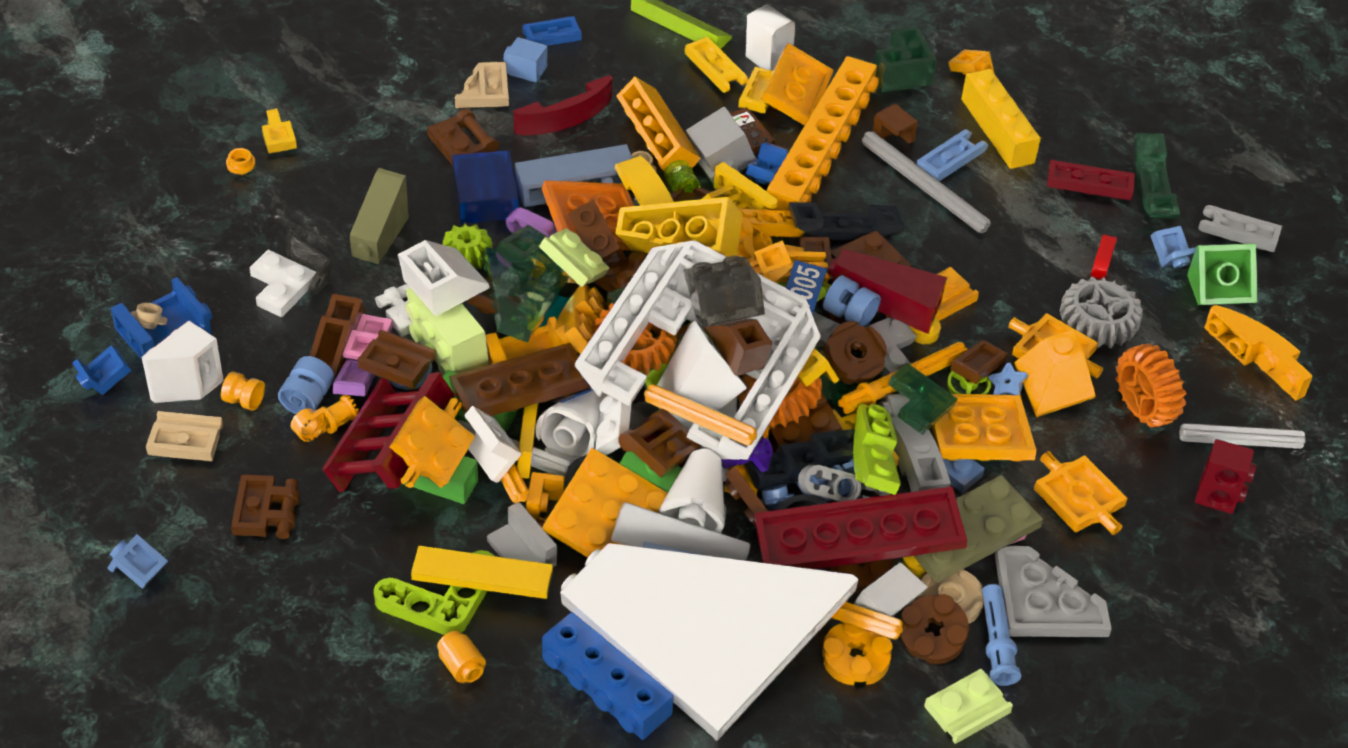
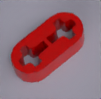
[1090,234,1117,280]

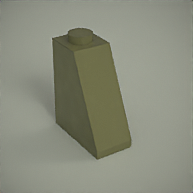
[350,168,409,264]

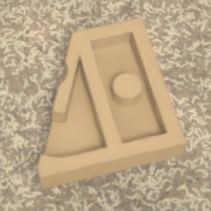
[455,62,509,108]

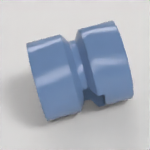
[823,275,881,327]
[278,356,335,414]

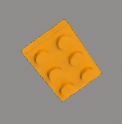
[761,43,834,125]

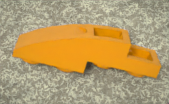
[555,284,604,354]
[1204,305,1313,401]

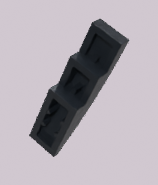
[744,429,855,489]

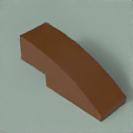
[309,294,366,380]

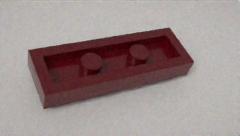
[1046,160,1135,200]

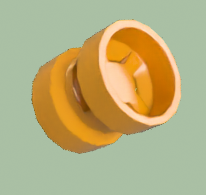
[221,371,265,411]

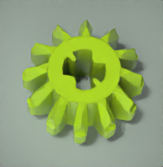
[442,223,492,270]

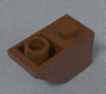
[706,318,772,376]

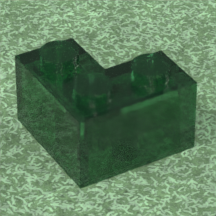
[874,26,937,93]

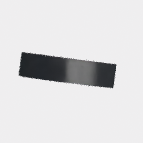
[788,202,904,241]

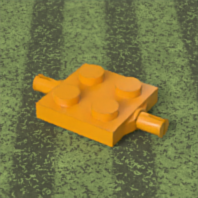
[1008,313,1103,379]
[389,396,475,488]
[1034,451,1127,535]

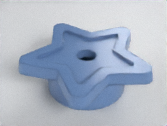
[989,363,1028,395]

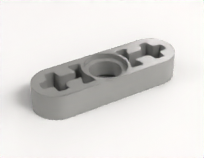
[798,465,890,502]

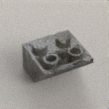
[683,256,765,328]

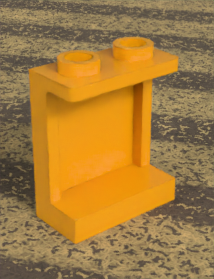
[485,316,564,365]

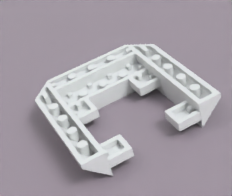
[575,240,820,459]

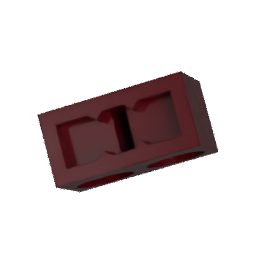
[1194,439,1257,514]

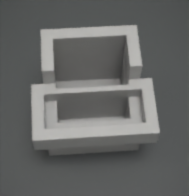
[686,107,756,185]

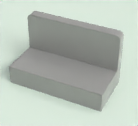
[487,502,557,568]

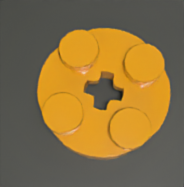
[822,623,892,685]

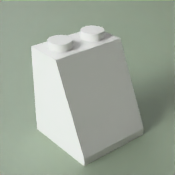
[657,321,747,430]

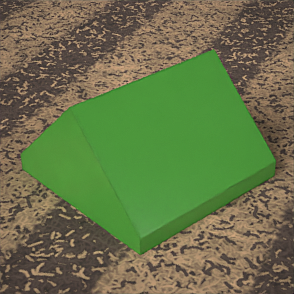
[1187,243,1257,305]

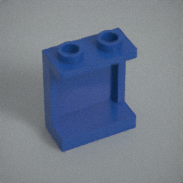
[111,277,212,360]

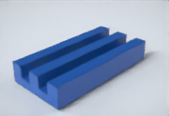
[523,16,582,46]

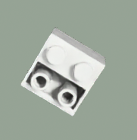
[398,240,489,316]
[142,321,224,403]

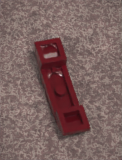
[514,75,613,135]

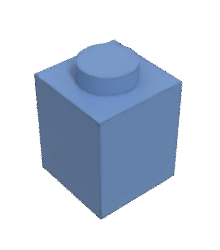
[504,37,547,83]

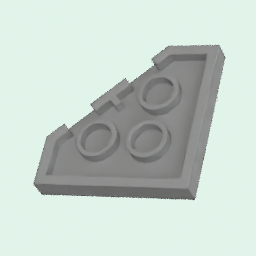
[994,546,1111,637]

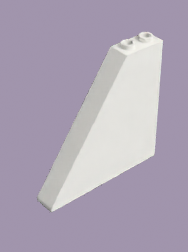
[560,543,858,741]

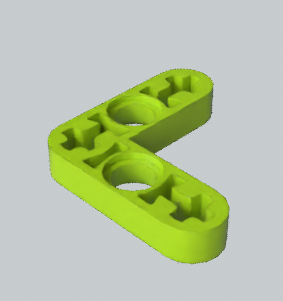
[374,550,494,635]

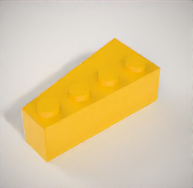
[615,197,743,262]

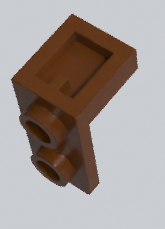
[569,200,626,264]

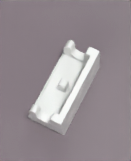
[854,562,928,616]

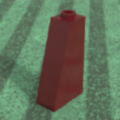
[828,249,947,334]

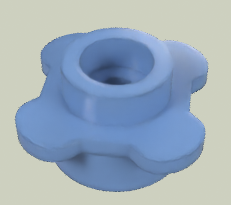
[759,484,794,509]

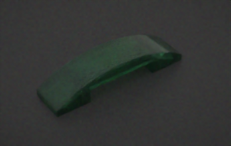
[1134,133,1180,219]

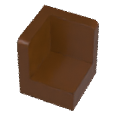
[872,103,918,143]

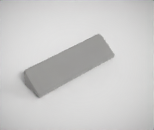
[611,503,751,561]

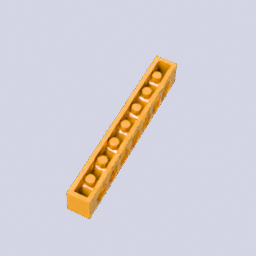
[766,56,879,211]

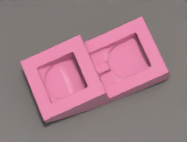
[343,314,393,360]

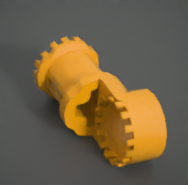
[290,395,359,442]

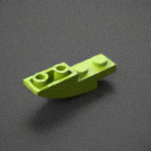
[853,403,901,495]

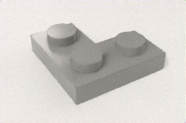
[865,317,917,377]

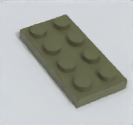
[913,475,1043,583]

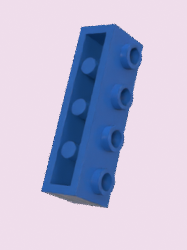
[542,612,674,740]

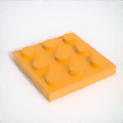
[926,393,1036,462]
[542,448,668,557]

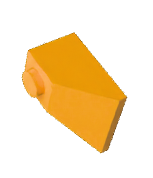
[1014,329,1096,417]

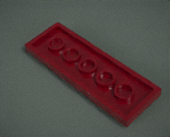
[754,486,967,569]

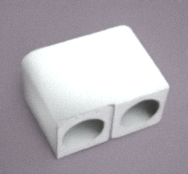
[746,4,795,71]

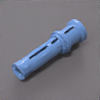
[981,584,1021,686]

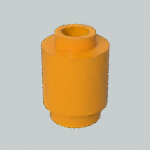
[437,631,486,683]

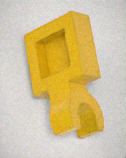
[262,109,297,153]

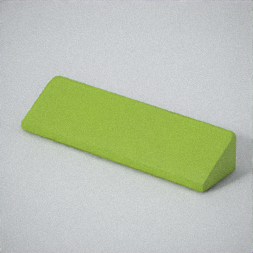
[631,0,732,49]

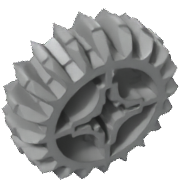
[1060,276,1143,349]

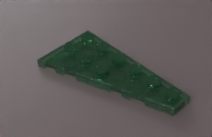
[482,246,569,343]

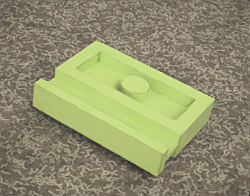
[539,228,610,287]
[924,669,1013,744]

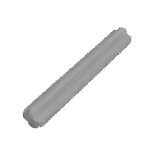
[1179,423,1306,449]

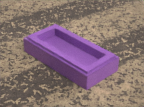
[333,359,376,396]

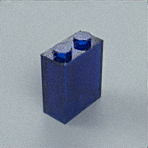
[453,150,519,224]

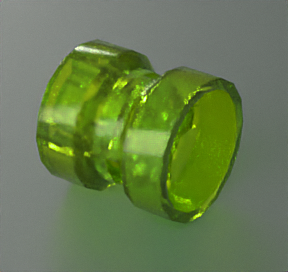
[664,160,701,193]

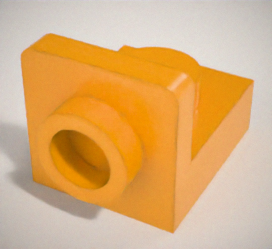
[948,49,995,75]
[526,472,565,520]

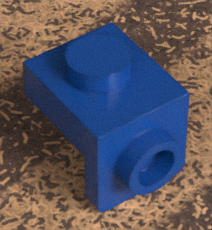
[746,142,789,185]
[72,345,132,395]

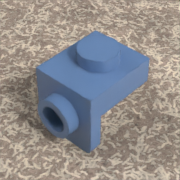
[1150,226,1196,269]

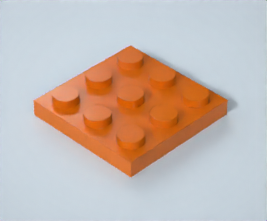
[542,180,634,251]

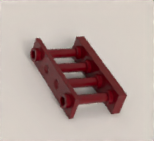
[322,372,455,492]

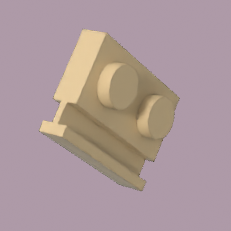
[146,411,223,461]

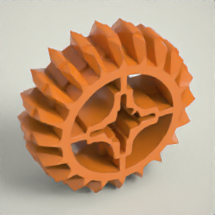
[593,303,677,376]
[1115,343,1186,428]
[737,374,822,429]

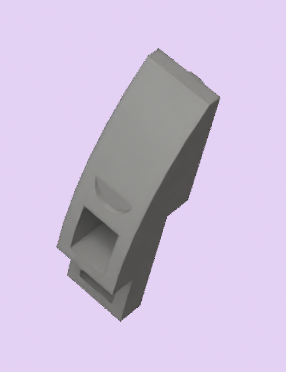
[891,414,951,492]

